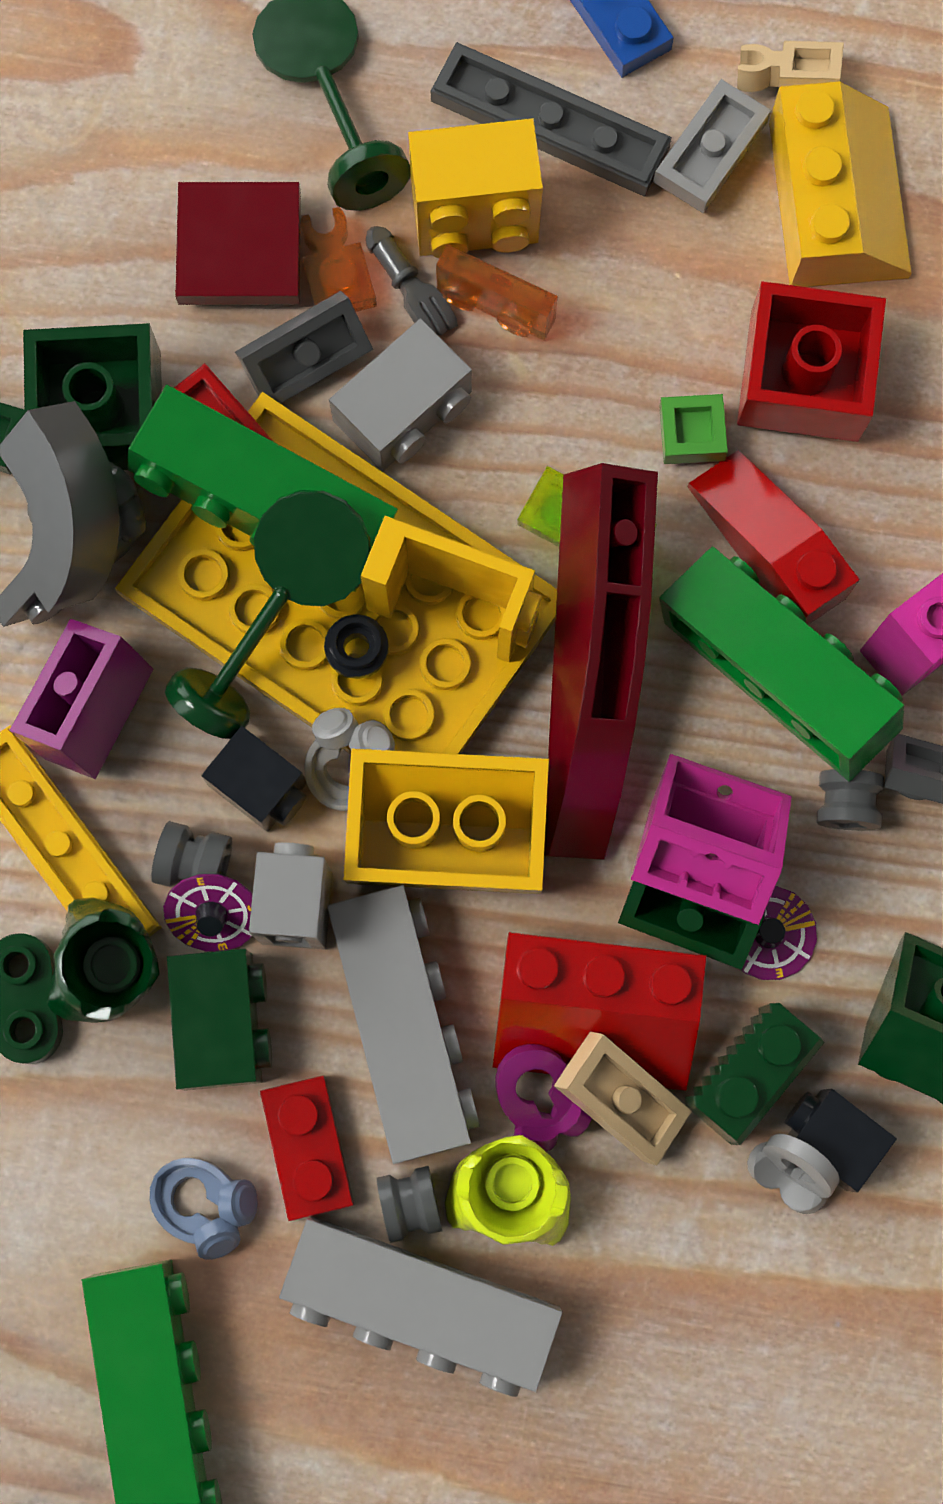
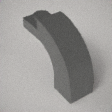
[0,401,119,627]

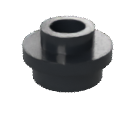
[324,614,389,679]

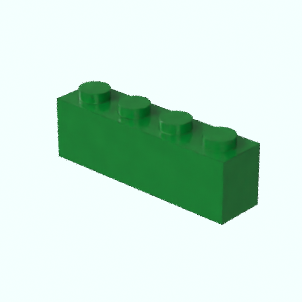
[128,384,398,592]
[659,546,904,782]
[81,1259,222,1504]

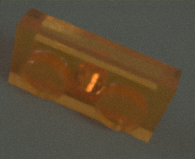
[436,244,558,341]

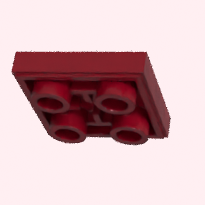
[175,182,301,305]

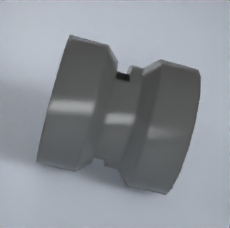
[151,821,232,888]

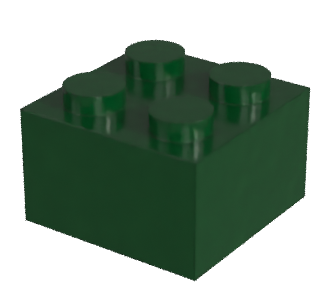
[23,323,162,470]

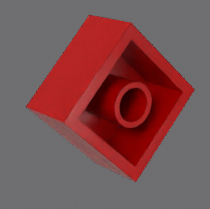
[737,281,886,442]

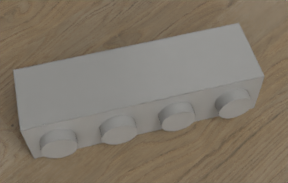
[327,885,480,1164]
[279,1216,562,1397]

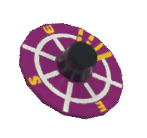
[163,874,253,952]
[741,886,817,980]

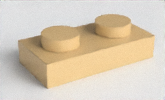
[554,1032,692,1166]

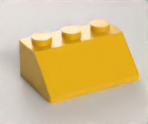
[769,81,912,287]
[343,748,549,894]

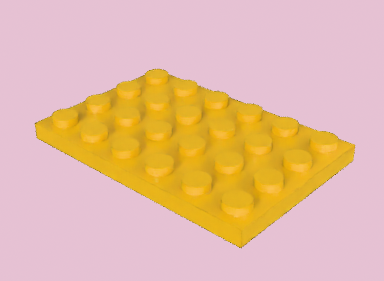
[115,392,557,754]

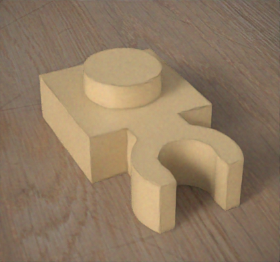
[737,41,844,92]

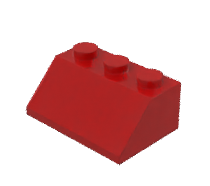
[492,932,706,1091]

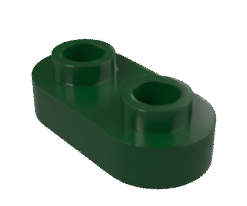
[0,933,63,1064]

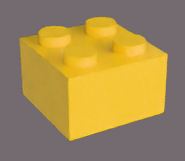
[408,118,543,259]

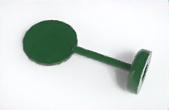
[252,0,411,211]
[165,490,371,739]

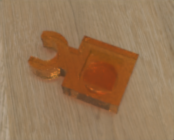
[301,206,377,312]

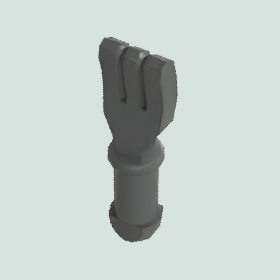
[365,226,458,335]

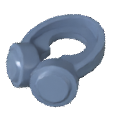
[149,1158,258,1260]

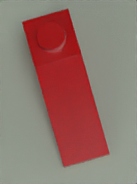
[687,450,860,625]

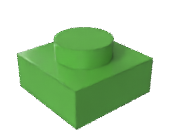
[659,394,728,464]

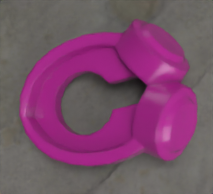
[495,1044,592,1152]

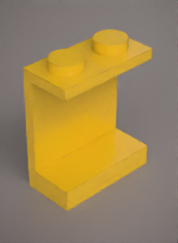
[361,516,542,662]

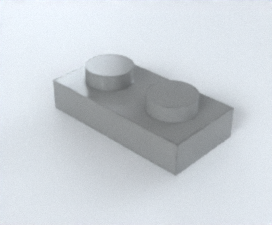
[653,79,772,214]

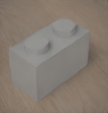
[329,318,472,472]
[249,843,333,950]

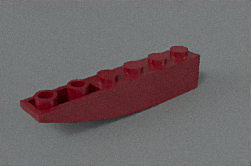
[544,463,658,860]

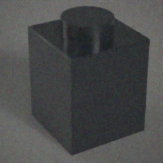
[201,726,307,832]
[784,1089,897,1193]

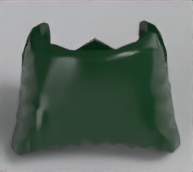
[47,897,160,1023]

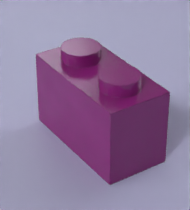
[9,619,154,779]

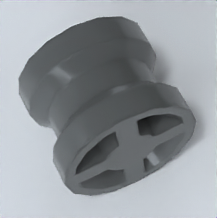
[817,769,884,831]
[376,1166,443,1243]

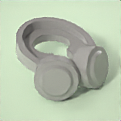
[304,708,395,811]
[747,1134,840,1214]

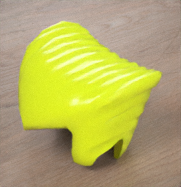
[445,1135,571,1246]

